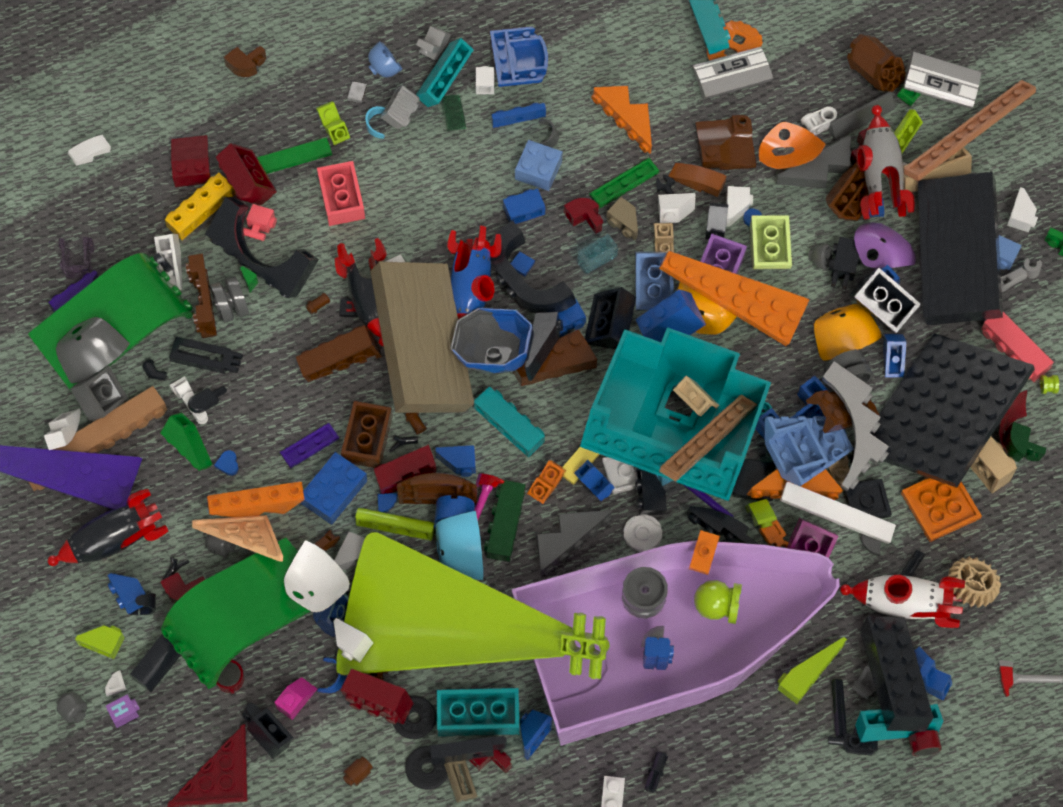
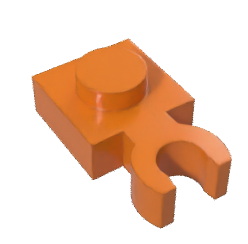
[759,520,789,548]

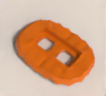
[707,20,763,61]

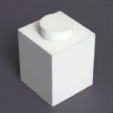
[476,66,494,94]

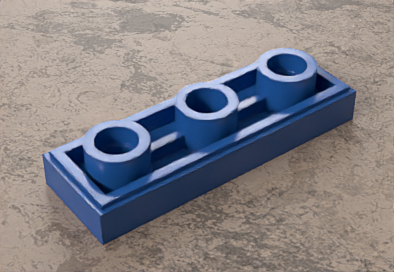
[491,103,546,128]

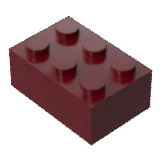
[216,143,277,205]
[341,669,413,724]

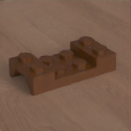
[185,253,217,338]
[806,390,879,433]

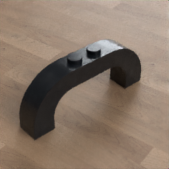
[490,220,576,313]

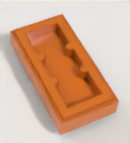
[689,530,720,575]

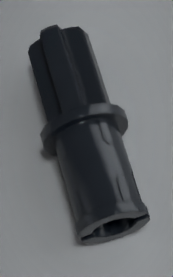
[645,752,668,793]

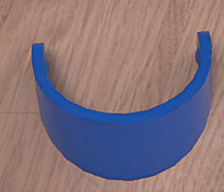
[317,658,347,693]

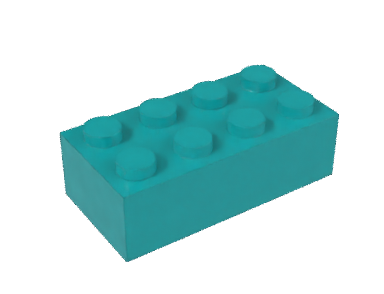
[437,688,520,736]

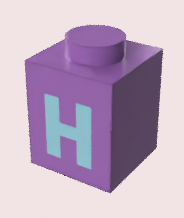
[106,694,140,728]

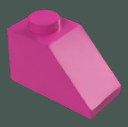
[274,677,317,720]

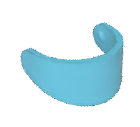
[365,106,385,139]

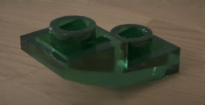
[441,95,466,131]

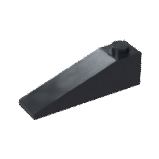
[525,312,563,381]

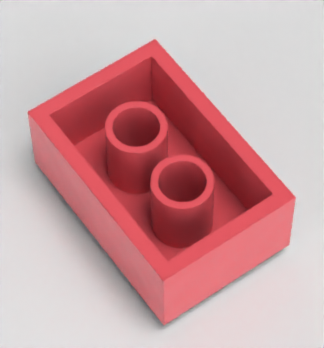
[317,161,365,226]

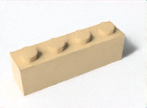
[903,147,972,193]

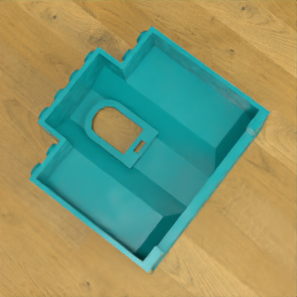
[580,327,771,501]

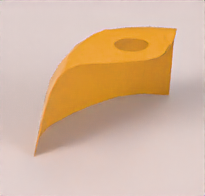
[677,282,737,335]
[814,304,882,361]

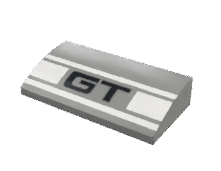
[693,47,773,100]
[903,52,982,109]

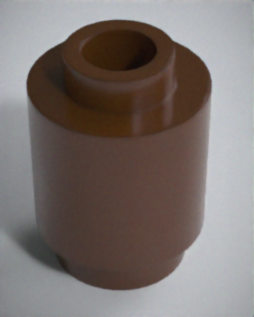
[342,756,373,787]

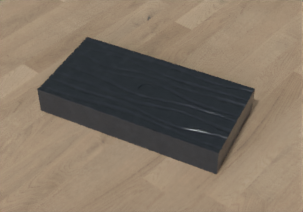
[918,171,1003,325]

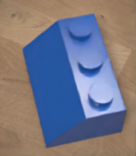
[636,289,706,342]

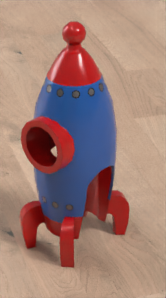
[447,226,502,320]

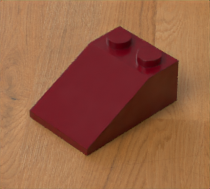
[171,135,211,187]

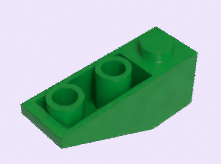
[160,413,213,471]

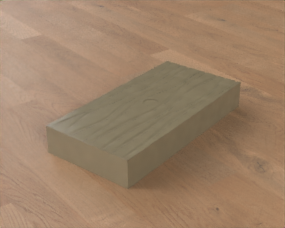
[370,261,474,413]

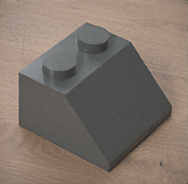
[70,365,128,421]

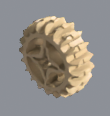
[947,556,1001,608]

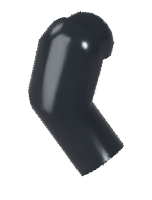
[142,359,168,381]

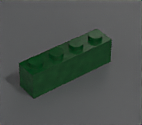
[484,480,526,562]

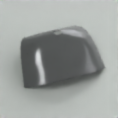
[56,317,130,383]

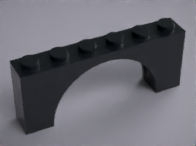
[205,197,319,298]

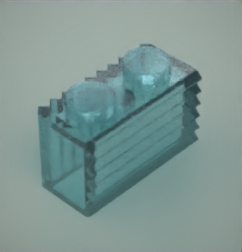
[577,234,618,274]

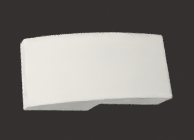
[68,135,111,166]

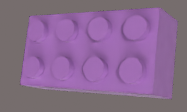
[699,234,747,313]

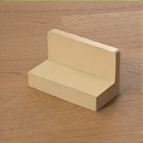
[673,376,719,417]

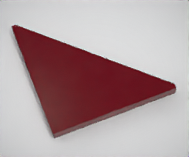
[168,724,248,807]

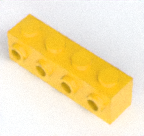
[165,173,235,240]

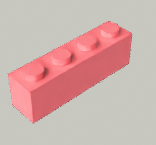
[981,312,1054,382]

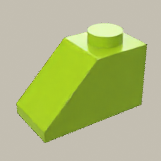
[75,625,125,659]

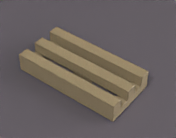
[444,760,478,803]

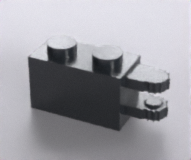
[829,237,859,290]
[242,703,293,759]

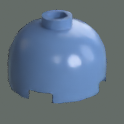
[368,41,402,78]

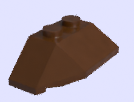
[825,162,869,222]

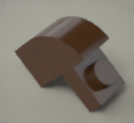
[224,45,267,77]

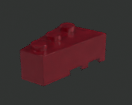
[374,444,437,494]

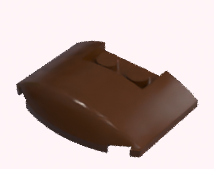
[397,473,477,505]

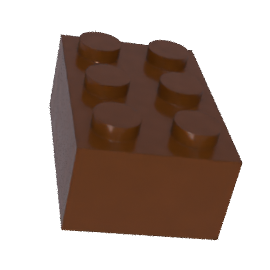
[341,401,393,468]

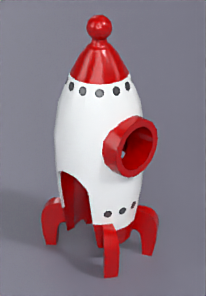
[840,575,965,628]

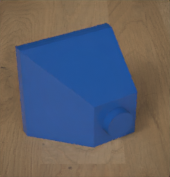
[520,709,552,760]

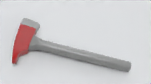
[999,660,1063,697]

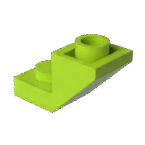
[316,101,350,145]
[745,499,777,529]

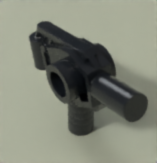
[828,727,878,756]

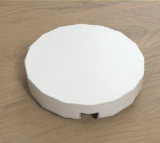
[624,514,662,552]

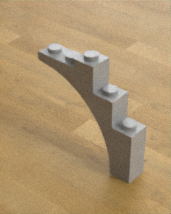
[822,361,889,491]

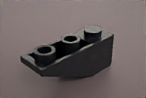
[634,467,667,515]

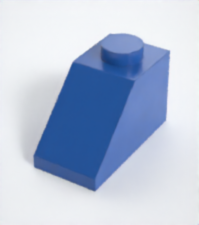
[883,334,906,378]
[435,445,476,477]

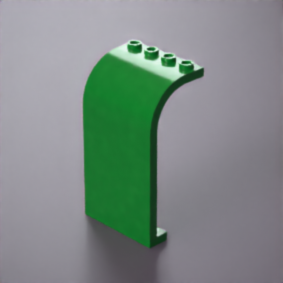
[28,253,193,392]
[161,538,314,689]

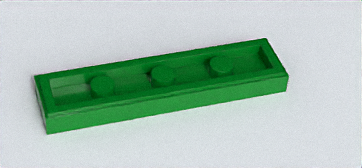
[257,137,332,174]
[589,158,660,209]

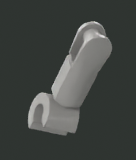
[1001,258,1042,292]

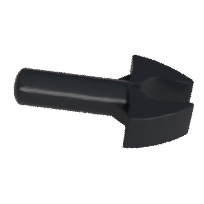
[656,174,675,194]

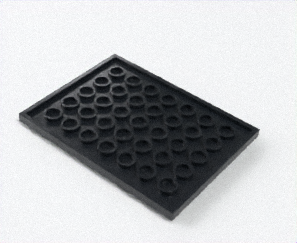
[870,333,1035,488]

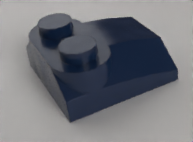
[313,593,349,638]

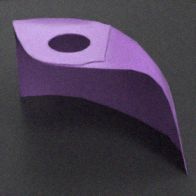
[854,222,915,268]

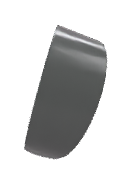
[539,119,559,148]

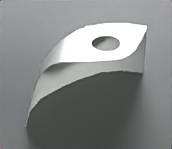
[284,540,350,612]

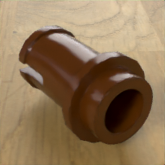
[305,293,330,314]
[405,413,427,435]

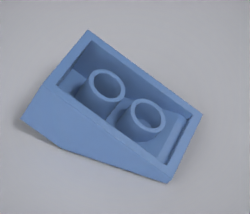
[635,252,674,310]

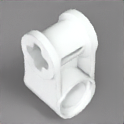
[801,107,837,135]

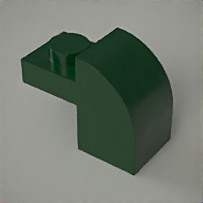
[1004,422,1046,462]

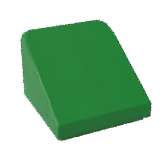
[240,266,258,293]

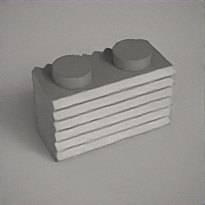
[380,85,420,129]

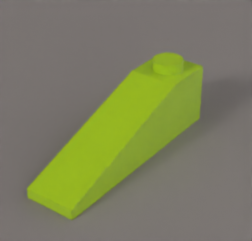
[778,637,847,704]

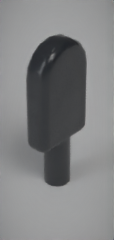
[188,386,227,414]

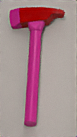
[475,474,505,520]

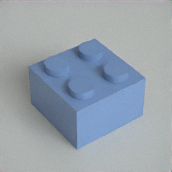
[515,140,563,191]

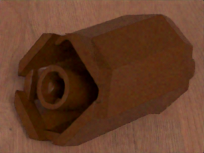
[847,34,906,92]

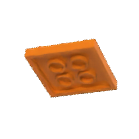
[901,478,982,542]

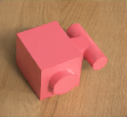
[243,204,277,241]

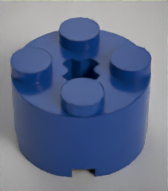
[434,495,475,529]

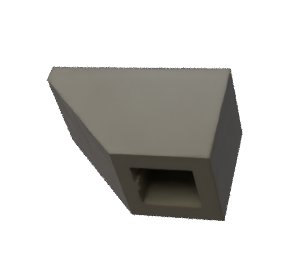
[606,197,638,240]

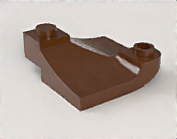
[695,115,756,170]

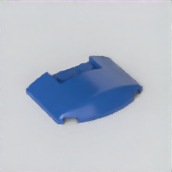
[490,27,548,87]

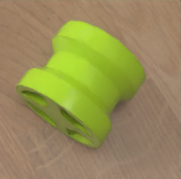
[1040,375,1059,394]

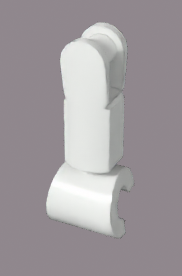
[170,376,208,424]

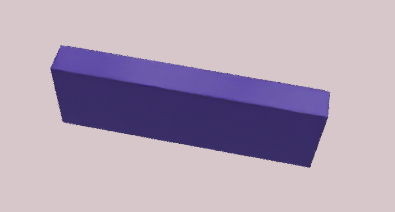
[280,423,339,469]

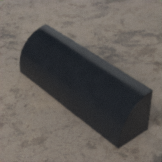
[130,634,181,692]

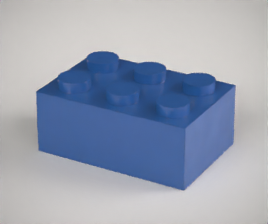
[301,452,367,525]

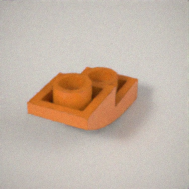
[527,460,567,504]

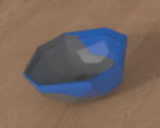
[450,308,533,376]

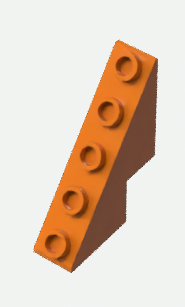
[591,86,652,154]
[747,469,843,500]
[207,482,304,517]

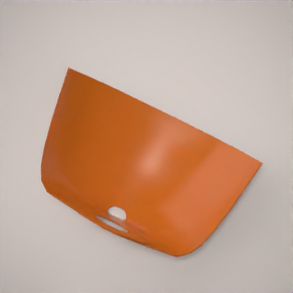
[759,122,826,169]

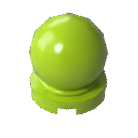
[694,580,742,624]

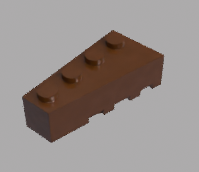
[512,329,598,386]

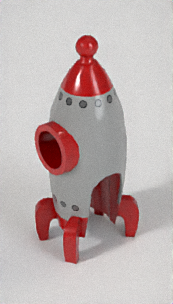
[857,105,915,220]

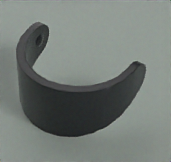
[130,593,156,615]

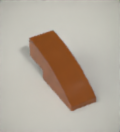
[669,163,727,197]

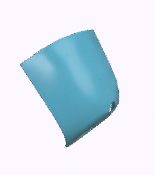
[436,511,483,580]

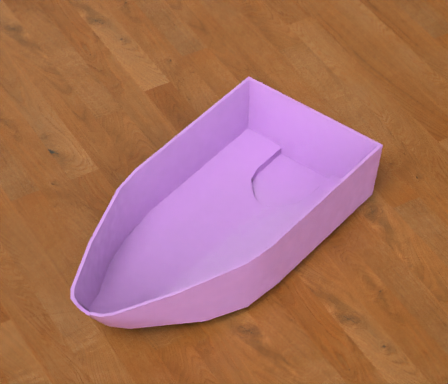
[512,541,840,745]

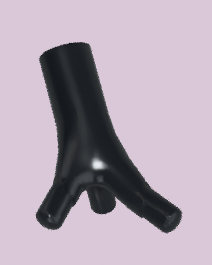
[389,435,418,452]
[162,556,190,580]

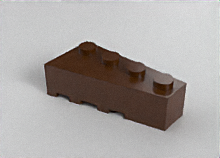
[296,325,382,382]

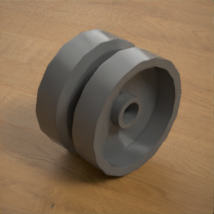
[210,276,249,323]
[824,349,873,384]
[621,567,668,619]

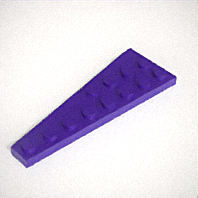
[0,445,142,510]

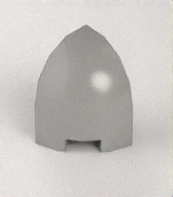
[641,626,664,647]

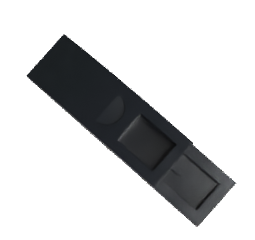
[687,506,758,544]

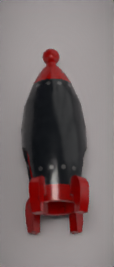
[335,238,387,347]
[47,489,169,566]

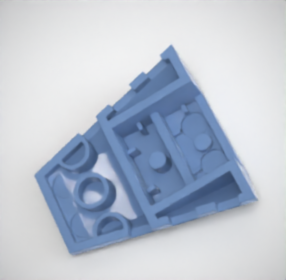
[765,416,854,486]

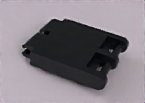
[732,459,776,502]

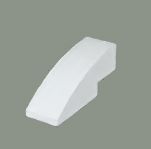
[44,408,81,450]

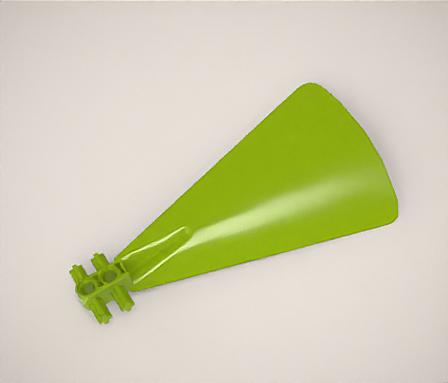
[336,532,610,679]

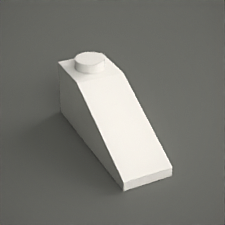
[154,234,182,290]

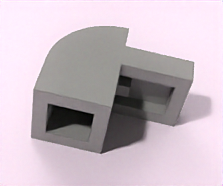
[416,26,451,60]

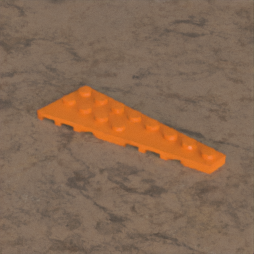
[659,251,809,346]

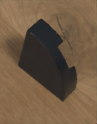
[154,253,173,273]

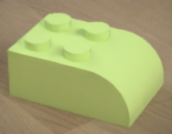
[750,216,792,269]

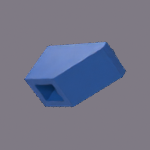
[107,573,146,614]

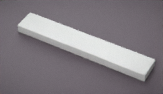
[780,482,896,544]

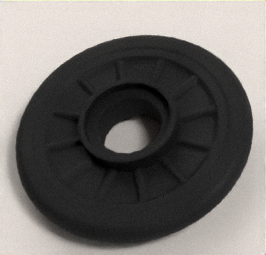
[393,696,436,739]
[405,746,448,790]

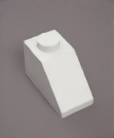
[726,186,753,227]
[1007,187,1038,232]
[658,193,696,223]
[334,618,373,663]

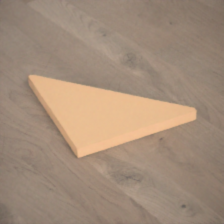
[192,515,283,561]

